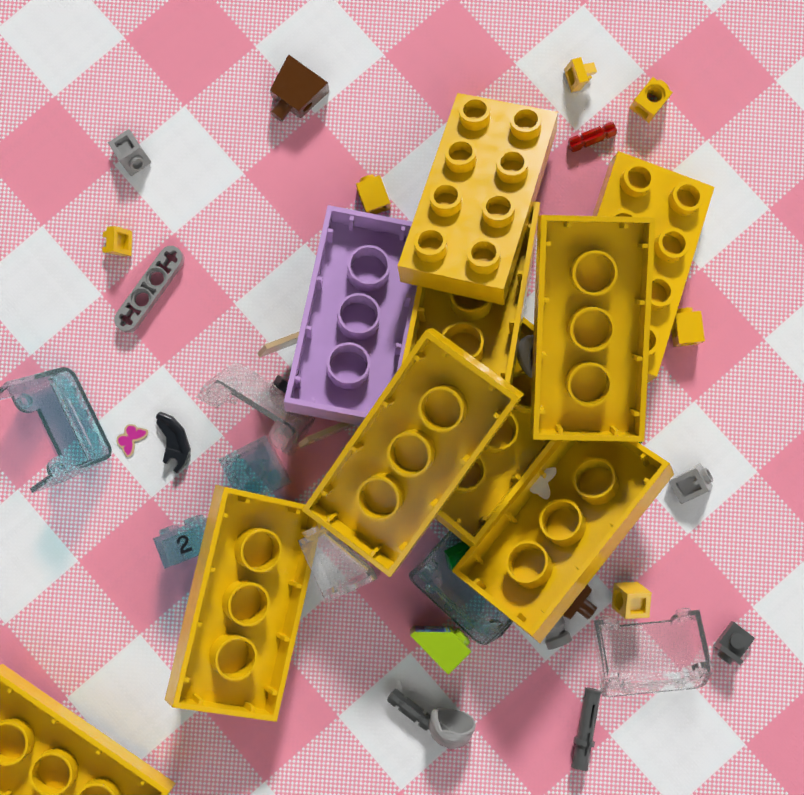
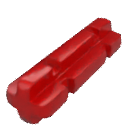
[568,122,617,152]

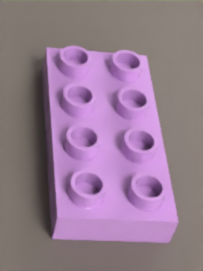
[284,205,417,426]

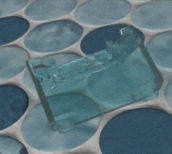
[409,530,513,645]

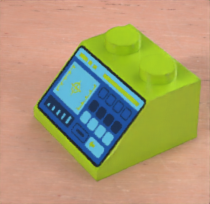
[410,626,471,675]

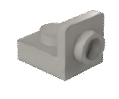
[108,129,151,176]
[669,464,713,504]

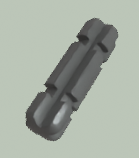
[387,689,430,731]

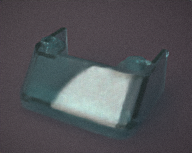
[0,367,112,493]

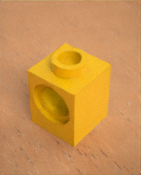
[629,77,673,123]
[356,174,391,215]
[671,307,705,347]
[611,582,652,619]

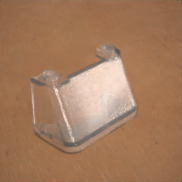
[196,363,315,456]
[298,525,381,603]
[593,608,713,697]

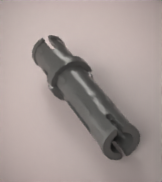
[571,687,602,771]

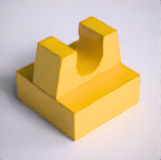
[564,57,597,93]
[102,226,132,257]

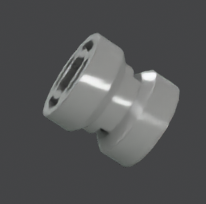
[545,616,572,650]

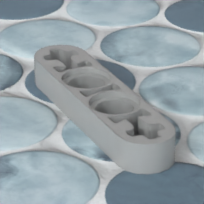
[114,246,184,332]

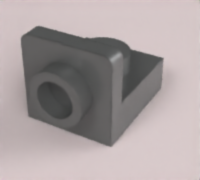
[713,621,755,665]

